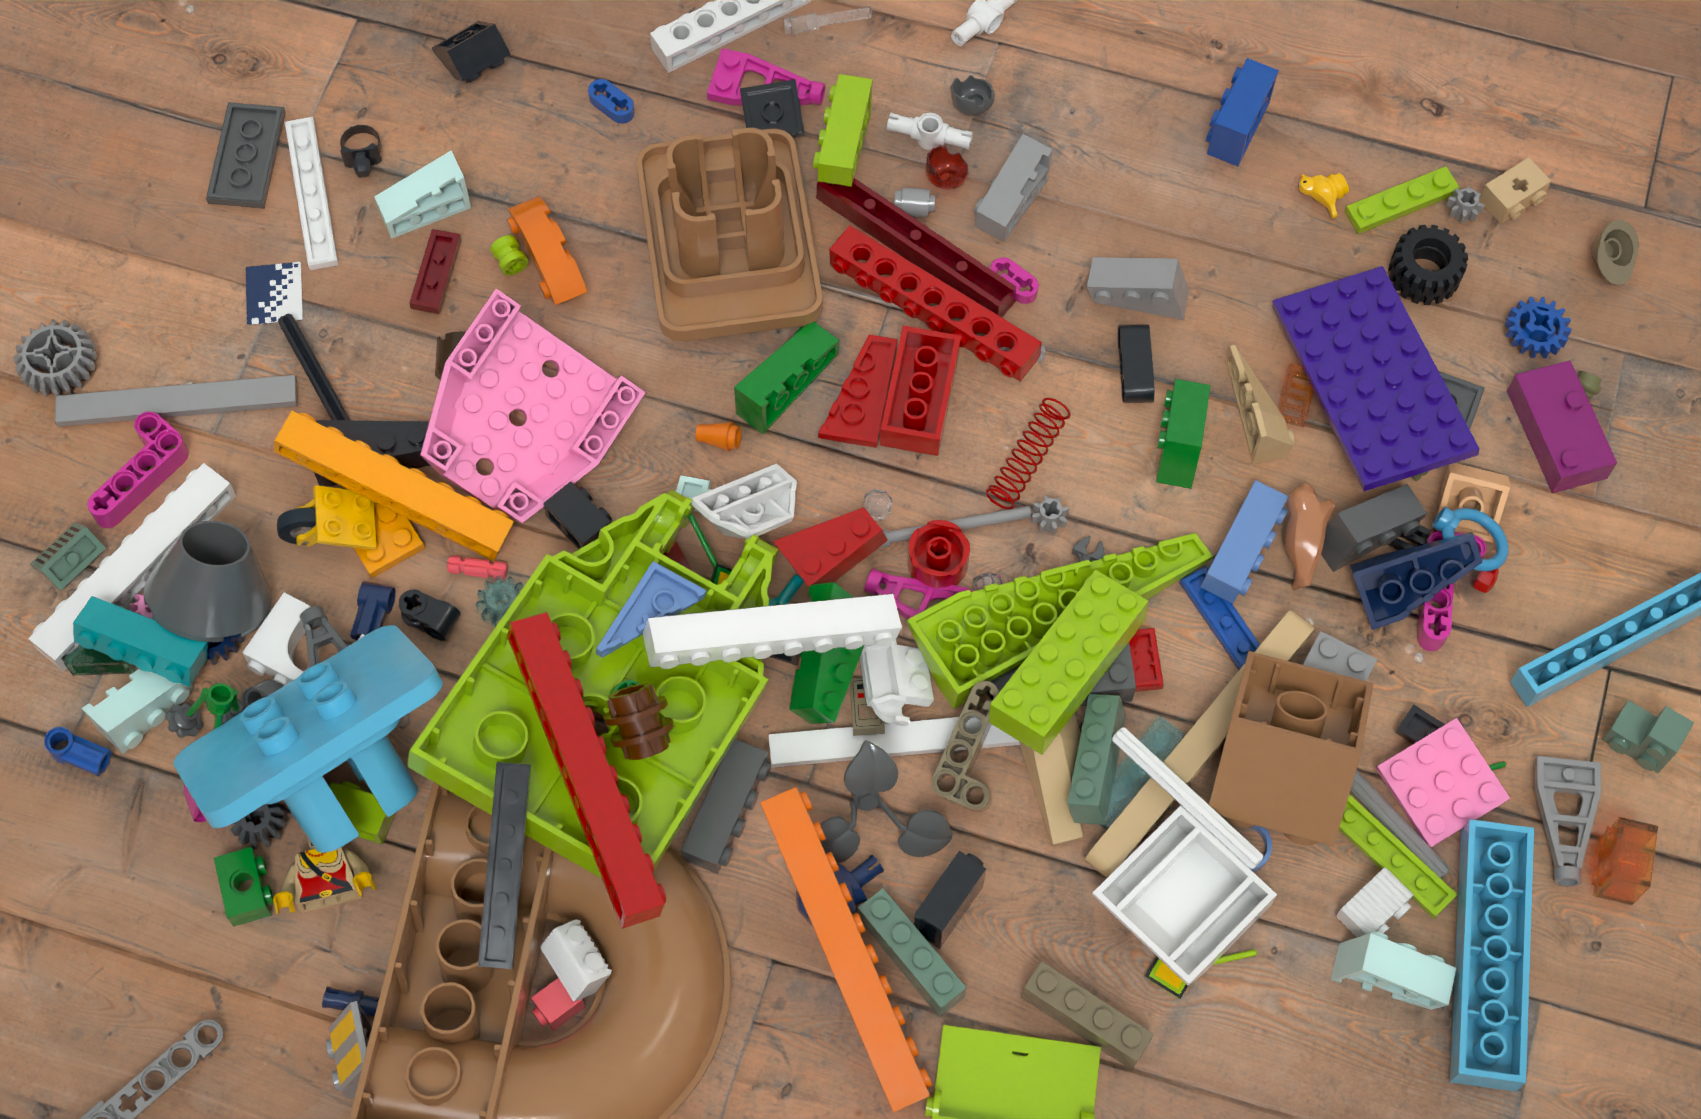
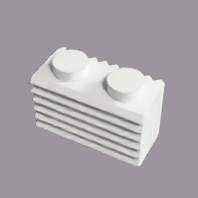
[1336,867,1414,937]
[540,919,612,1002]

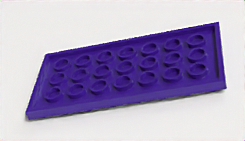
[1272,266,1480,492]

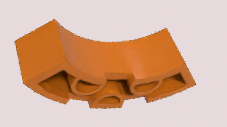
[507,196,588,305]

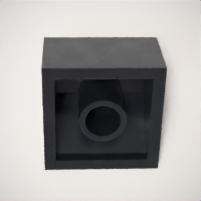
[432,21,510,83]

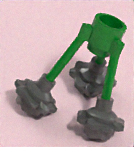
[165,683,245,738]

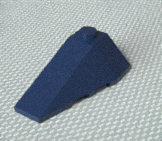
[1350,532,1483,630]

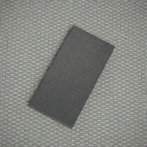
[206,102,286,209]

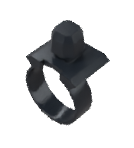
[340,125,382,178]

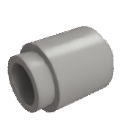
[894,187,935,218]

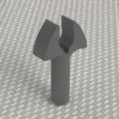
[1071,536,1104,562]

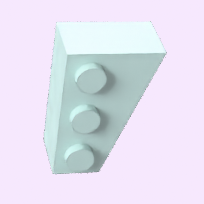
[374,150,471,239]
[81,669,193,754]
[1331,931,1456,1010]

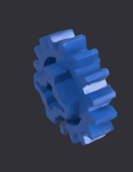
[1505,297,1572,358]

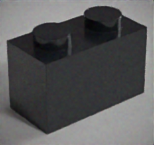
[543,481,613,549]

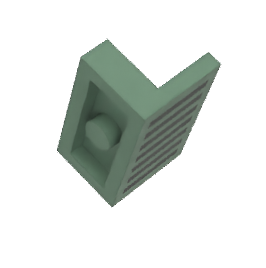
[30,522,106,591]

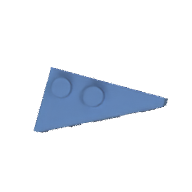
[596,561,706,658]

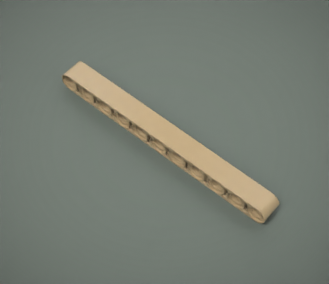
[1084,609,1316,878]

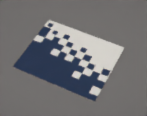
[246,262,303,325]

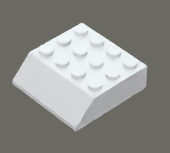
[1092,806,1277,986]

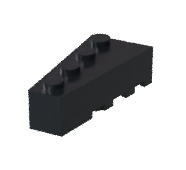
[314,420,431,487]

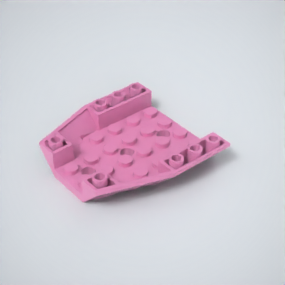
[420,289,646,523]

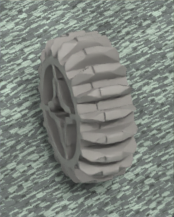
[13,319,97,397]

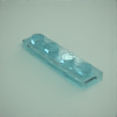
[1100,716,1185,830]

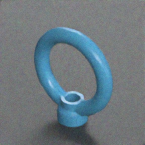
[1432,506,1509,572]

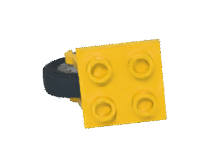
[277,485,377,550]

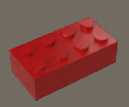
[880,325,961,456]

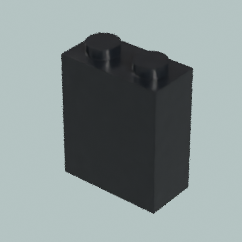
[914,851,986,949]

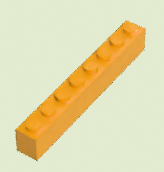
[273,411,514,562]

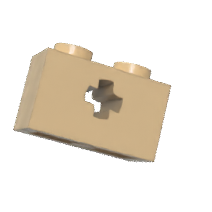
[1479,157,1551,224]

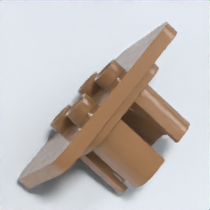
[636,128,823,341]

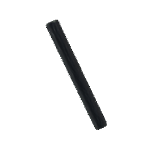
[278,313,350,420]

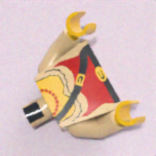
[273,837,377,914]

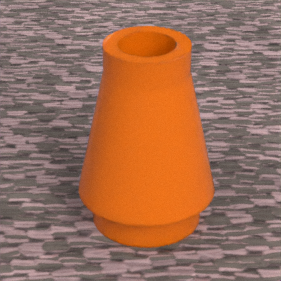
[695,422,742,452]

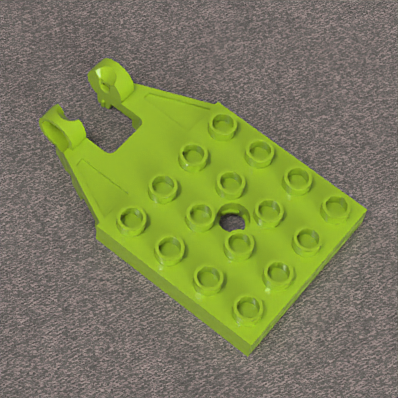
[407,490,779,879]

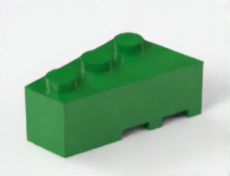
[1156,379,1211,489]

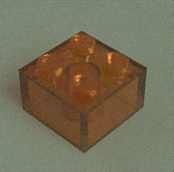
[1591,817,1658,905]

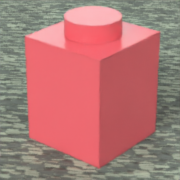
[531,977,585,1031]

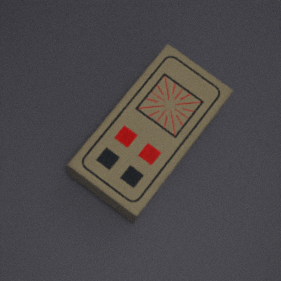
[849,678,885,736]

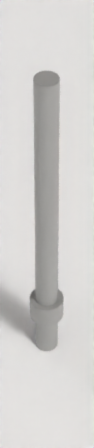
[879,506,1032,548]

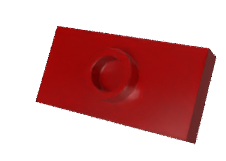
[1129,628,1164,692]

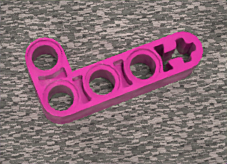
[87,411,189,528]
[1417,531,1487,651]

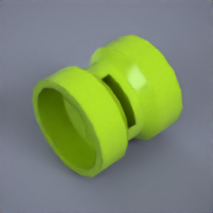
[490,235,529,276]

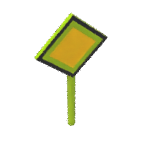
[1145,950,1257,999]

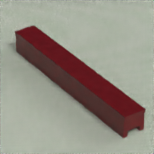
[816,178,1016,317]

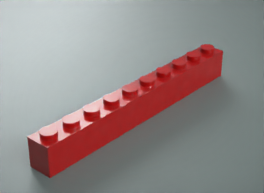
[507,612,666,929]

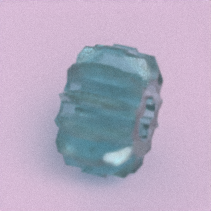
[476,575,524,628]

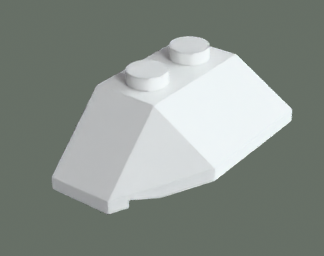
[691,463,797,539]

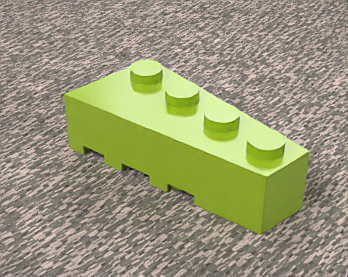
[813,74,873,187]

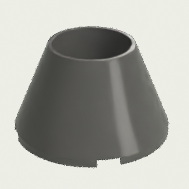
[144,521,272,642]

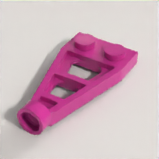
[707,48,825,105]
[864,568,974,620]

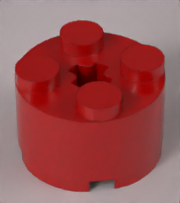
[907,520,970,588]

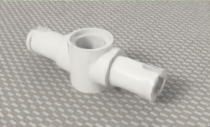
[951,0,1018,46]
[886,113,973,150]

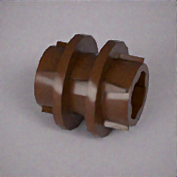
[603,683,675,760]

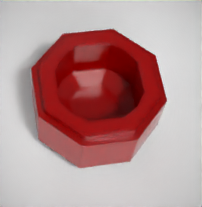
[1473,569,1499,594]

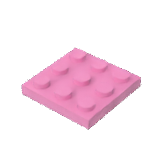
[1375,718,1511,847]

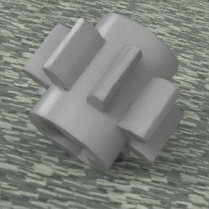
[1446,186,1485,224]
[1031,495,1069,535]

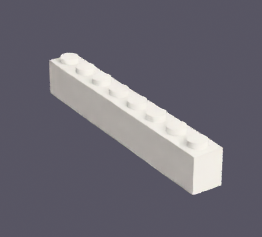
[28,463,236,672]
[643,594,902,669]

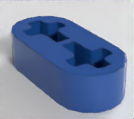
[588,79,635,124]

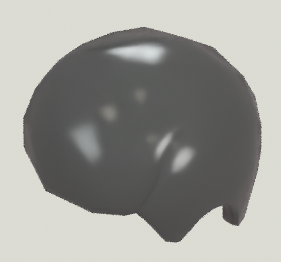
[950,75,995,115]

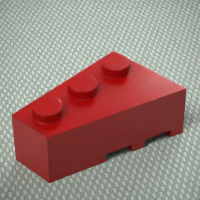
[773,507,888,588]

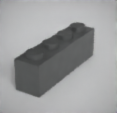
[681,739,771,874]

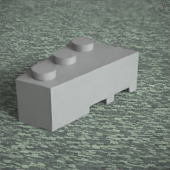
[974,133,1053,242]
[1087,257,1189,320]

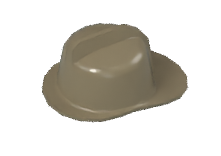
[1591,220,1639,286]

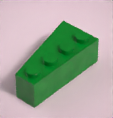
[734,322,839,434]
[789,582,864,724]

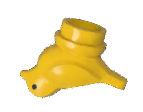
[1298,172,1349,219]

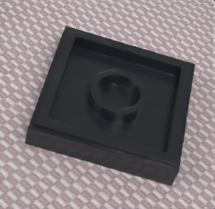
[740,79,805,138]

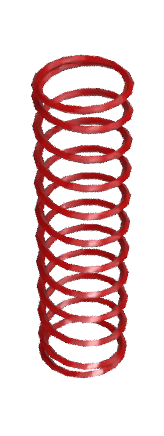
[986,398,1071,509]

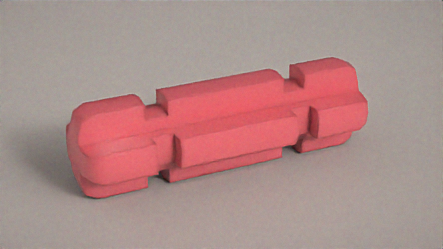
[447,555,508,580]

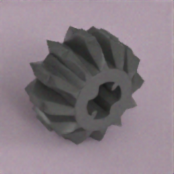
[231,803,286,849]

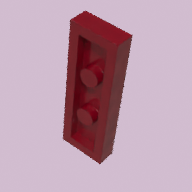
[409,229,461,314]

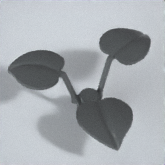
[820,740,953,863]

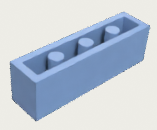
[1200,480,1288,604]

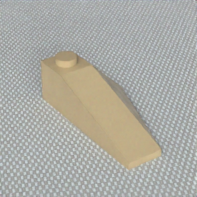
[1225,345,1294,464]
[1019,713,1083,846]

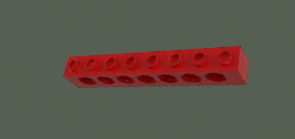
[829,225,1042,382]

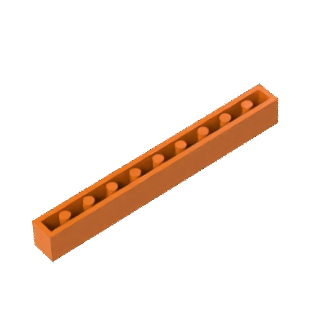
[760,787,933,1112]

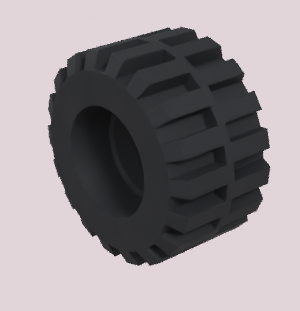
[1388,225,1468,305]

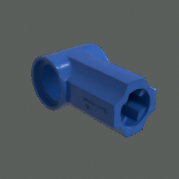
[44,727,112,777]

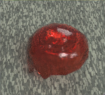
[925,146,968,190]

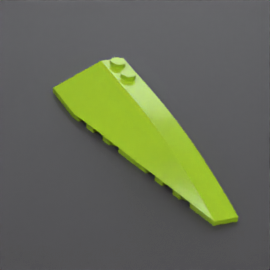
[907,533,1213,710]

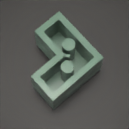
[1603,700,1694,773]

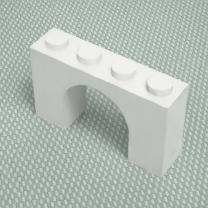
[242,592,365,686]

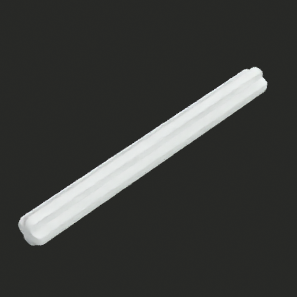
[1112,727,1263,869]

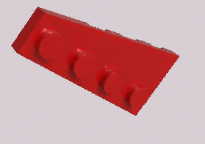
[818,334,898,448]

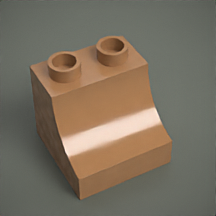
[1209,651,1374,846]

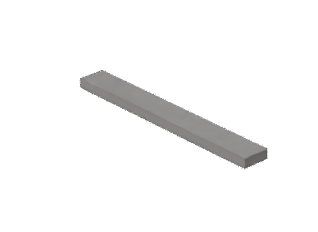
[55,375,297,427]

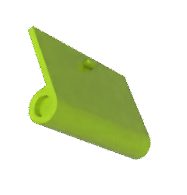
[925,1025,1101,1119]

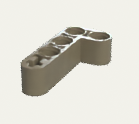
[932,681,1000,812]

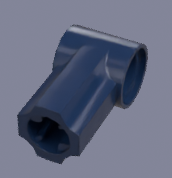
[350,581,396,641]

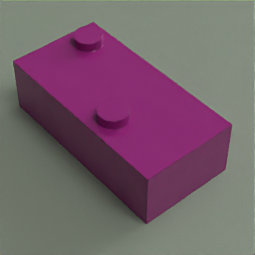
[1507,360,1617,493]

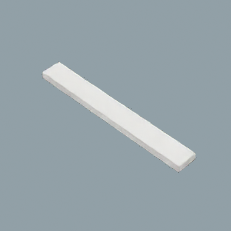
[769,715,1020,768]

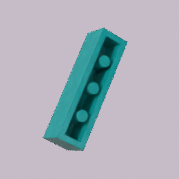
[73,596,208,687]

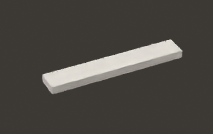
[285,117,339,271]

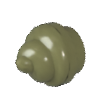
[1577,370,1602,399]

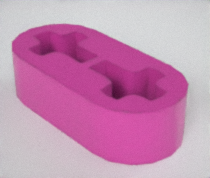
[990,257,1039,304]

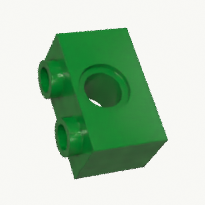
[213,847,274,927]

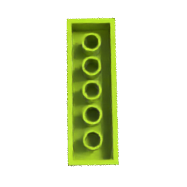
[989,570,1149,755]

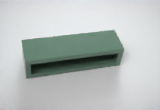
[1067,694,1126,825]
[857,888,967,1018]

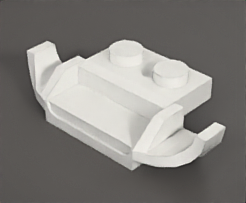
[859,640,934,726]

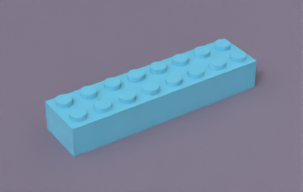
[1450,819,1534,1092]

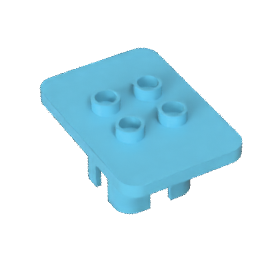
[173,625,443,853]

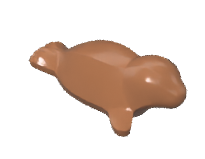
[1284,483,1335,590]

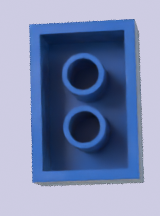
[1206,58,1279,167]

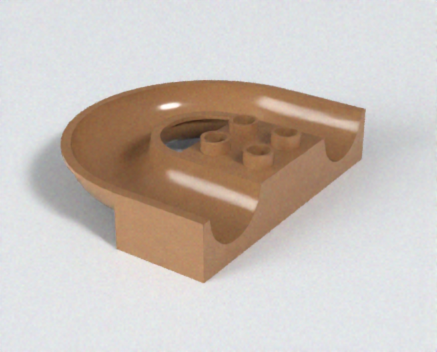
[349,782,731,1119]

